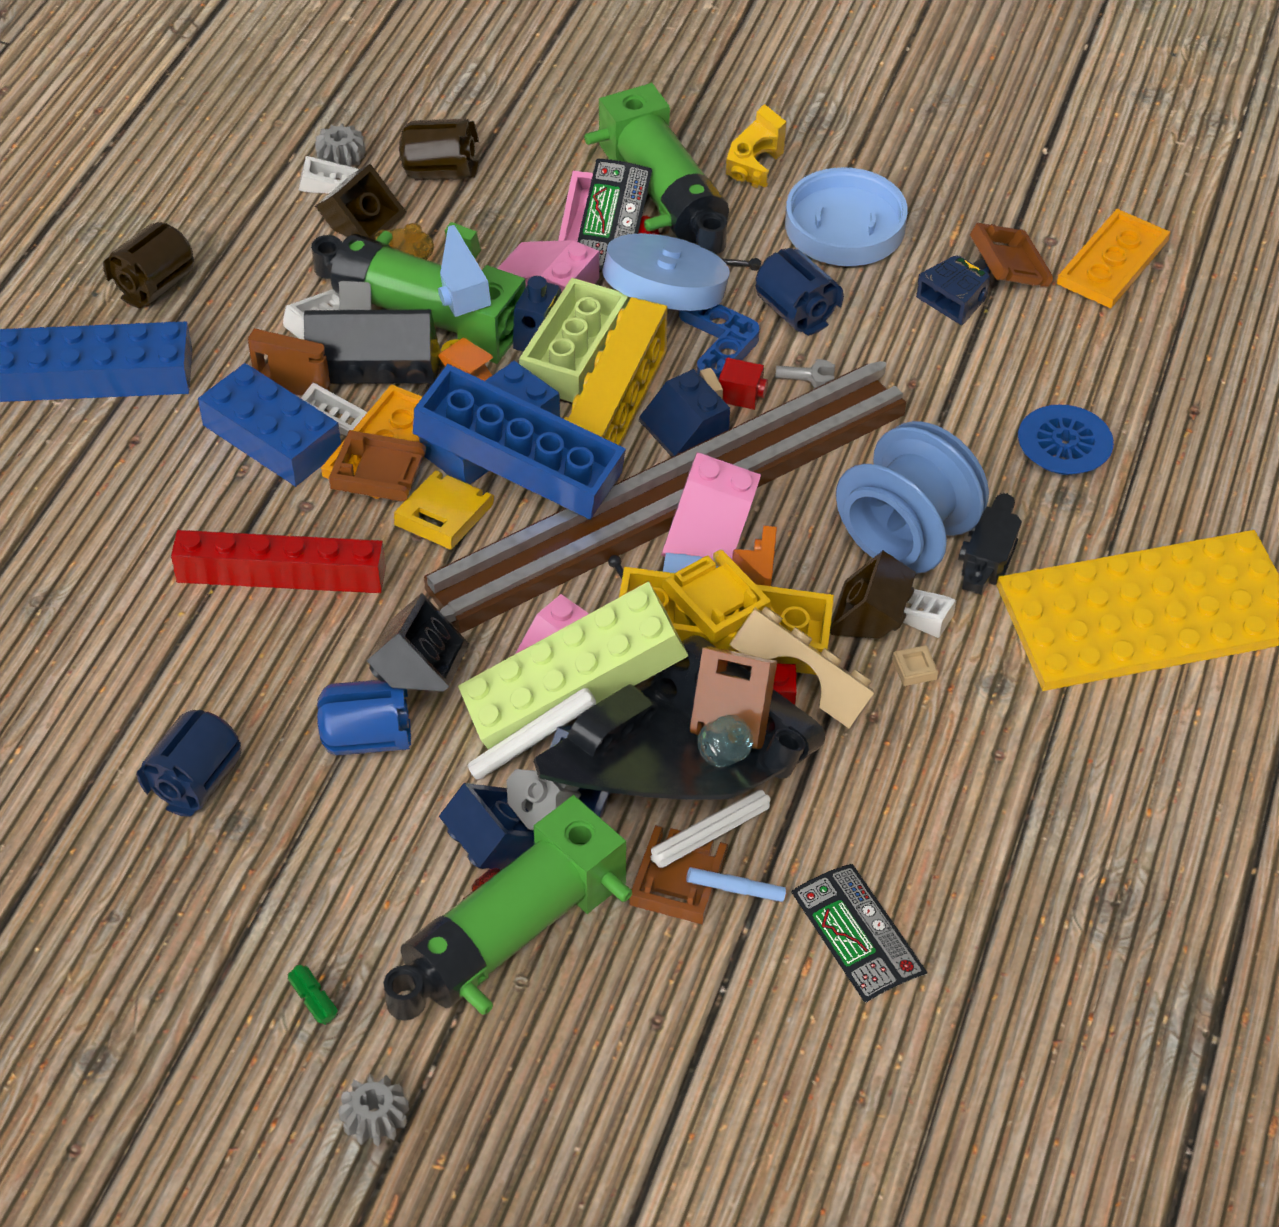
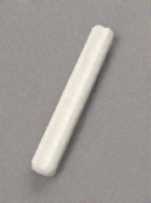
[468,688,596,779]
[650,790,771,868]

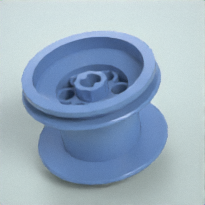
[836,421,989,574]

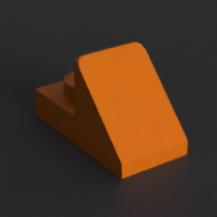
[438,337,493,381]
[732,526,777,586]

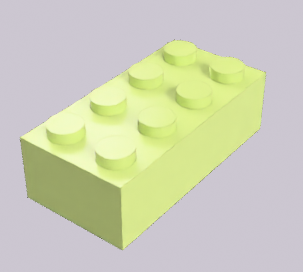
[519,277,629,403]

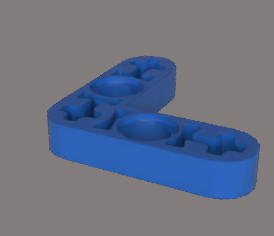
[679,304,760,380]

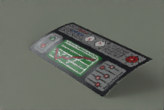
[577,158,652,270]
[791,864,927,1002]

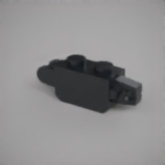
[958,493,1022,595]

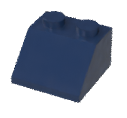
[639,369,730,457]
[439,783,535,870]

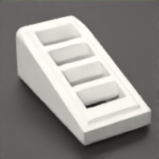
[299,156,360,193]
[283,289,339,340]
[301,383,367,436]
[903,589,956,638]

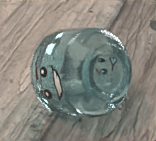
[698,715,753,767]

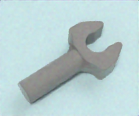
[775,359,835,389]

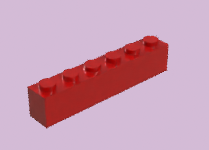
[171,530,386,594]

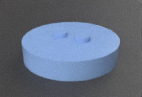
[785,167,908,266]
[603,234,730,311]

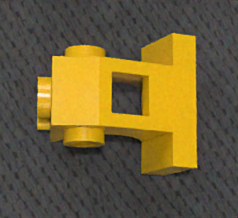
[726,104,786,188]

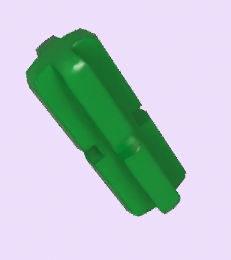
[287,964,338,1025]

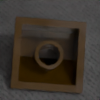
[315,163,407,240]
[830,550,916,639]

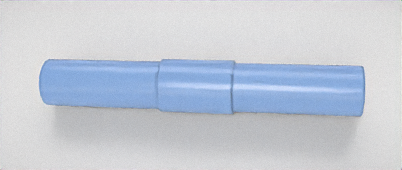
[686,867,786,902]

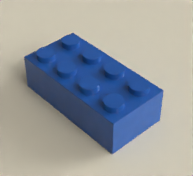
[419,360,560,484]
[198,363,341,487]

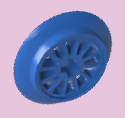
[1018,404,1114,475]

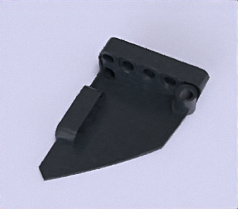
[533,635,825,800]

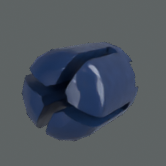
[755,248,844,336]
[136,710,241,817]

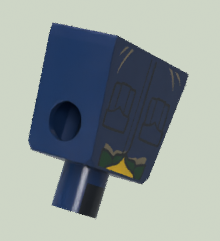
[916,255,991,326]
[513,276,561,352]

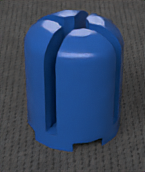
[317,680,411,756]

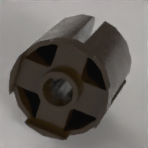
[399,118,479,180]
[103,222,194,309]

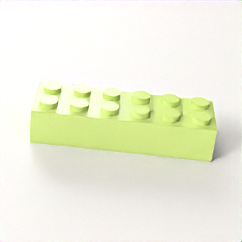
[458,581,689,750]

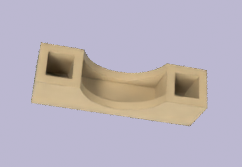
[730,606,874,728]

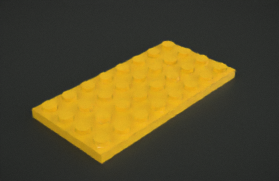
[996,530,1279,691]

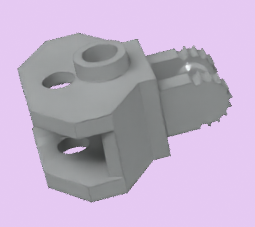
[506,769,581,830]

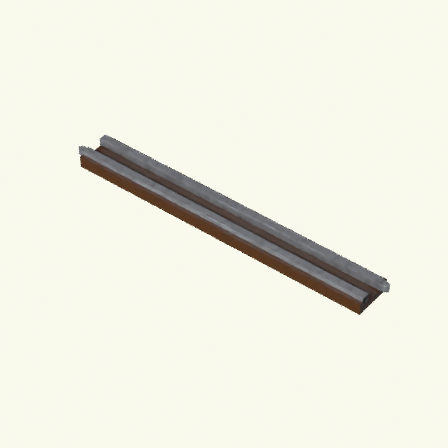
[424,361,906,634]

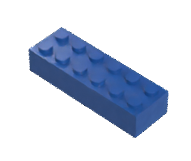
[0,321,192,402]
[413,364,626,520]

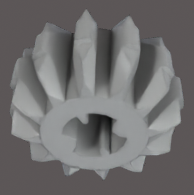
[315,123,366,167]
[338,1073,409,1147]

